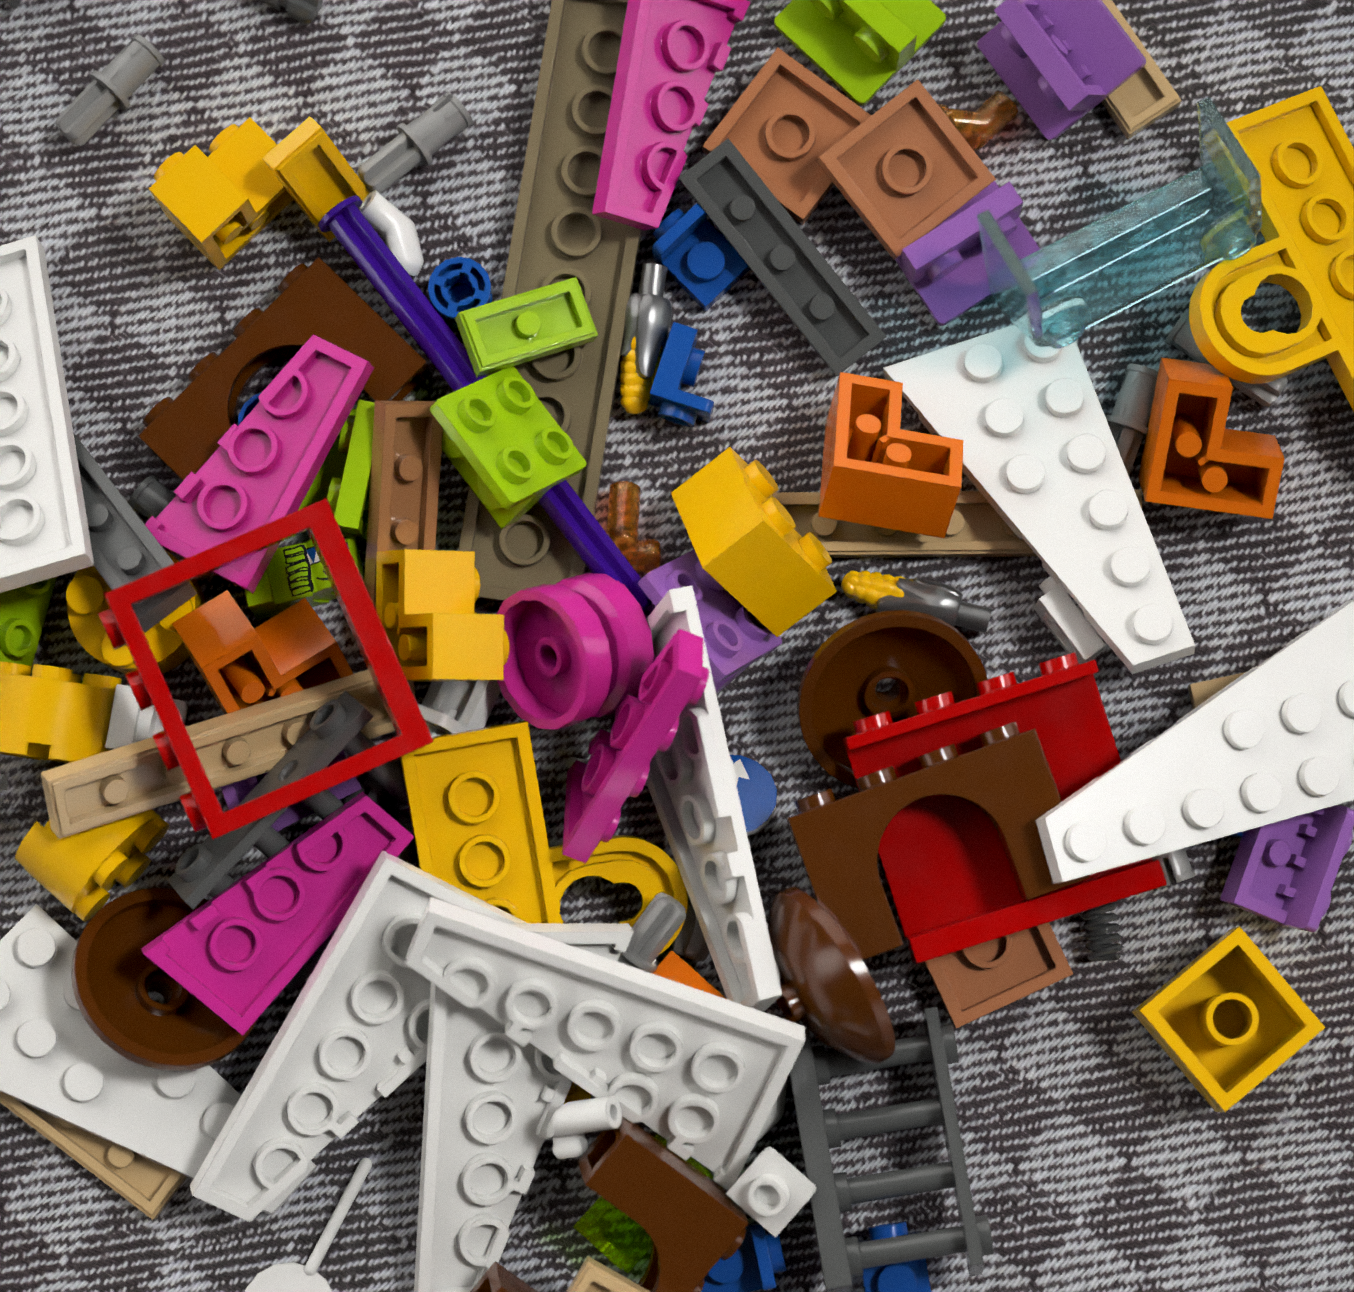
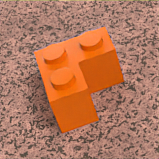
[1138,357,1285,519]
[818,372,963,538]
[172,590,353,714]

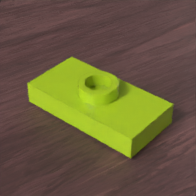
[455,277,598,378]

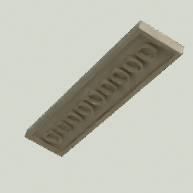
[458,0,642,603]

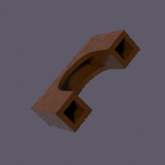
[138,257,431,481]
[786,722,1090,960]
[470,1116,749,1292]

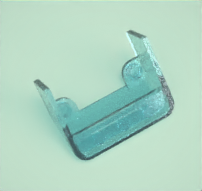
[977,97,1262,349]

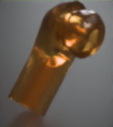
[938,90,1019,151]
[607,481,661,573]

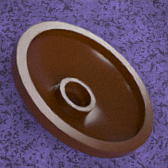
[797,610,988,789]
[768,887,895,1064]
[71,888,257,1071]

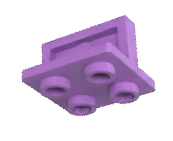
[977,0,1146,140]
[895,181,1044,326]
[638,549,782,695]

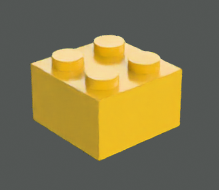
[1132,926,1325,1112]

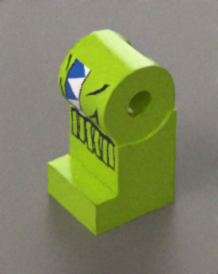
[244,534,365,620]

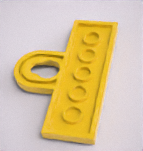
[1189,86,1354,412]
[400,721,688,1104]

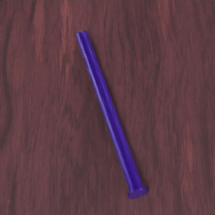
[318,195,652,611]

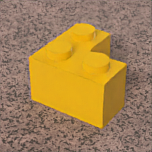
[149,117,294,270]
[671,447,837,637]
[376,549,510,682]

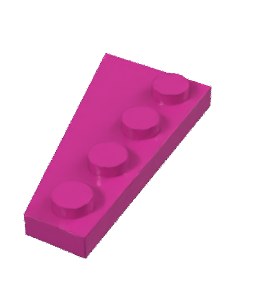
[592,0,750,230]
[145,334,374,593]
[562,628,709,863]
[141,791,414,1036]

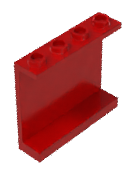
[842,652,1167,964]

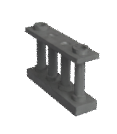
[167,690,417,995]
[789,1007,994,1292]

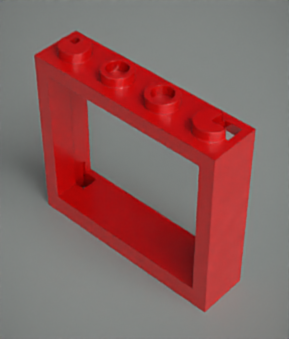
[98,498,434,840]

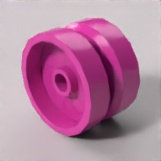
[497,573,654,730]

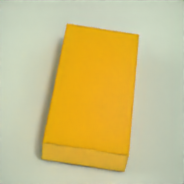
[262,116,370,242]

